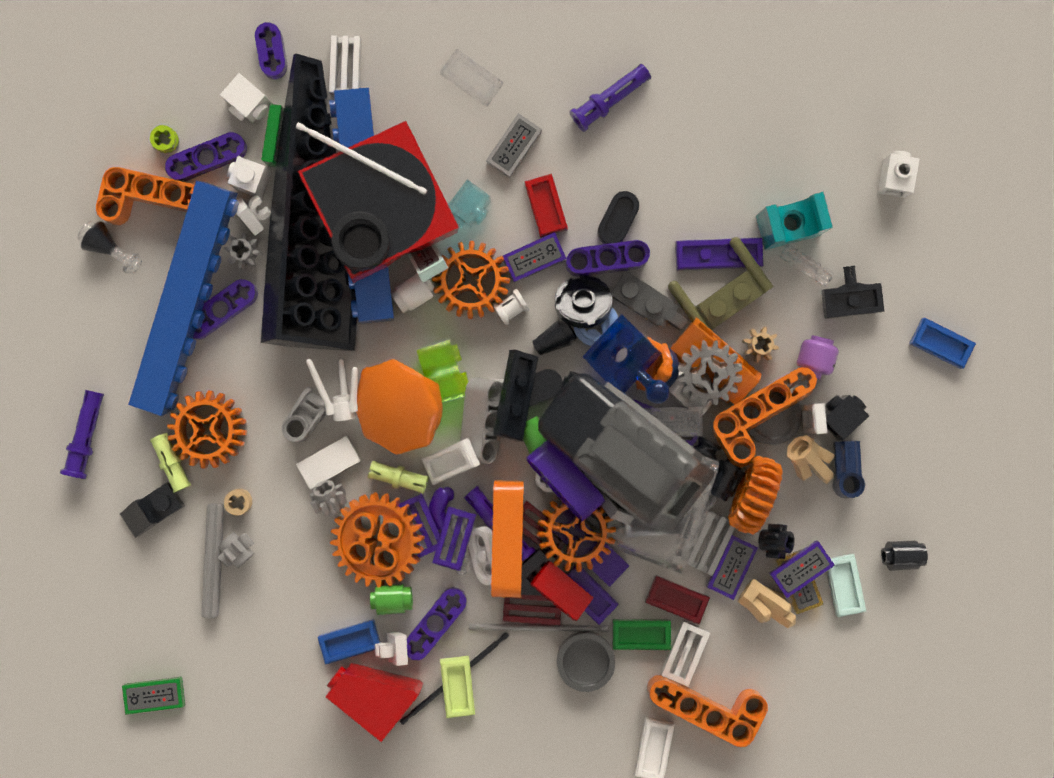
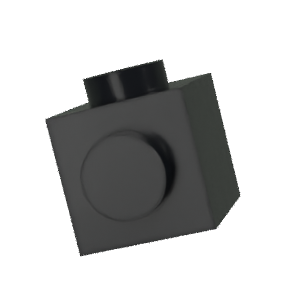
[825,395,869,440]

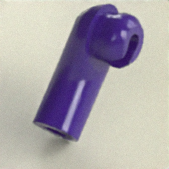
[429,486,455,530]

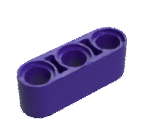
[566,240,650,277]
[526,440,605,521]

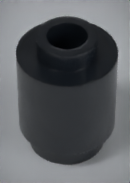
[705,458,745,502]
[881,540,928,571]

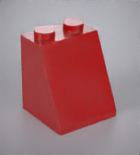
[325,663,424,742]

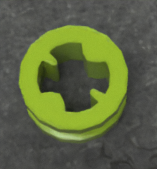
[150,125,179,154]

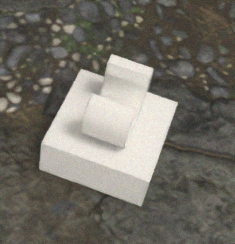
[237,195,271,235]
[375,631,408,666]

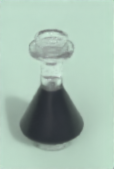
[77,221,142,274]

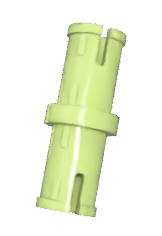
[150,433,191,493]
[368,460,429,494]

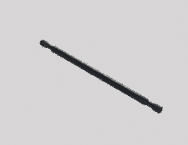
[400,632,509,725]

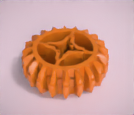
[432,241,510,319]
[167,390,247,469]
[728,456,783,535]
[537,500,616,572]

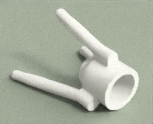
[306,359,358,421]

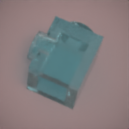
[448,179,491,228]

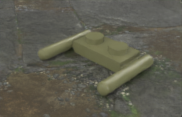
[668,237,774,330]

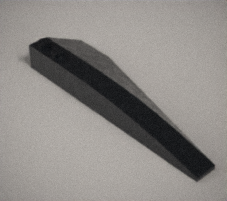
[261,53,357,351]

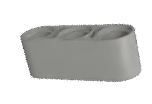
[460,377,503,465]

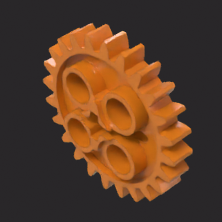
[330,492,425,587]

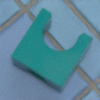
[756,192,833,250]

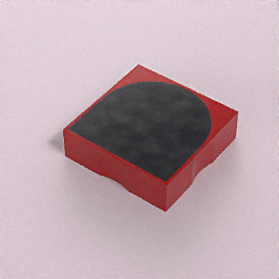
[298,121,459,283]

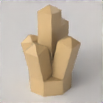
[787,435,835,484]
[737,578,796,629]

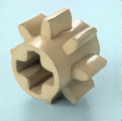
[742,326,779,362]

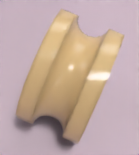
[224,489,252,516]

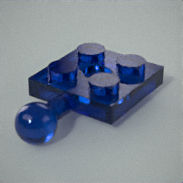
[583,314,670,404]

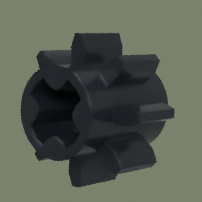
[758,523,795,559]

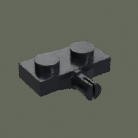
[821,266,885,319]

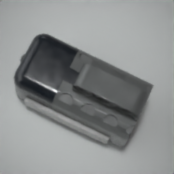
[538,373,715,533]

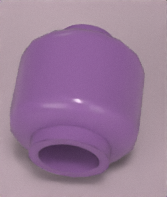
[797,335,839,380]

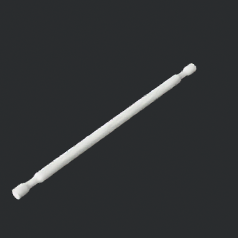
[296,122,427,195]

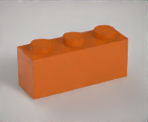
[670,317,762,405]

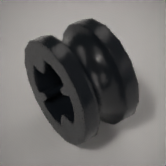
[693,436,722,461]

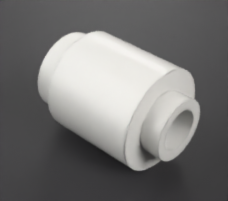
[391,273,435,313]

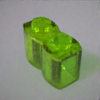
[416,340,469,403]

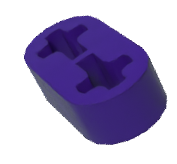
[255,22,288,79]

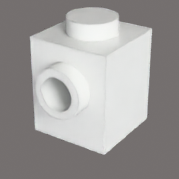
[220,73,271,124]
[877,151,920,198]
[227,156,272,199]

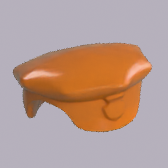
[356,359,443,455]

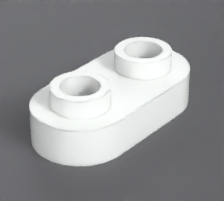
[468,526,493,585]

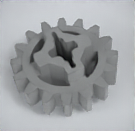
[678,340,742,405]

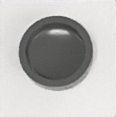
[743,388,802,445]
[557,631,615,692]

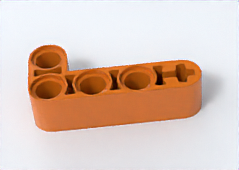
[96,167,195,225]
[712,367,817,467]
[491,480,524,598]
[647,675,768,747]

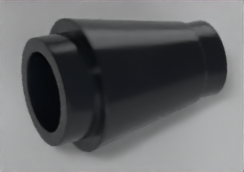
[532,320,577,356]

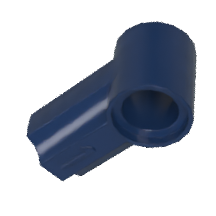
[832,441,865,498]

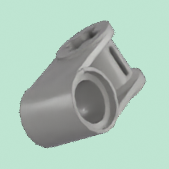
[282,386,333,442]

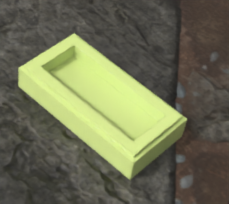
[440,655,475,718]

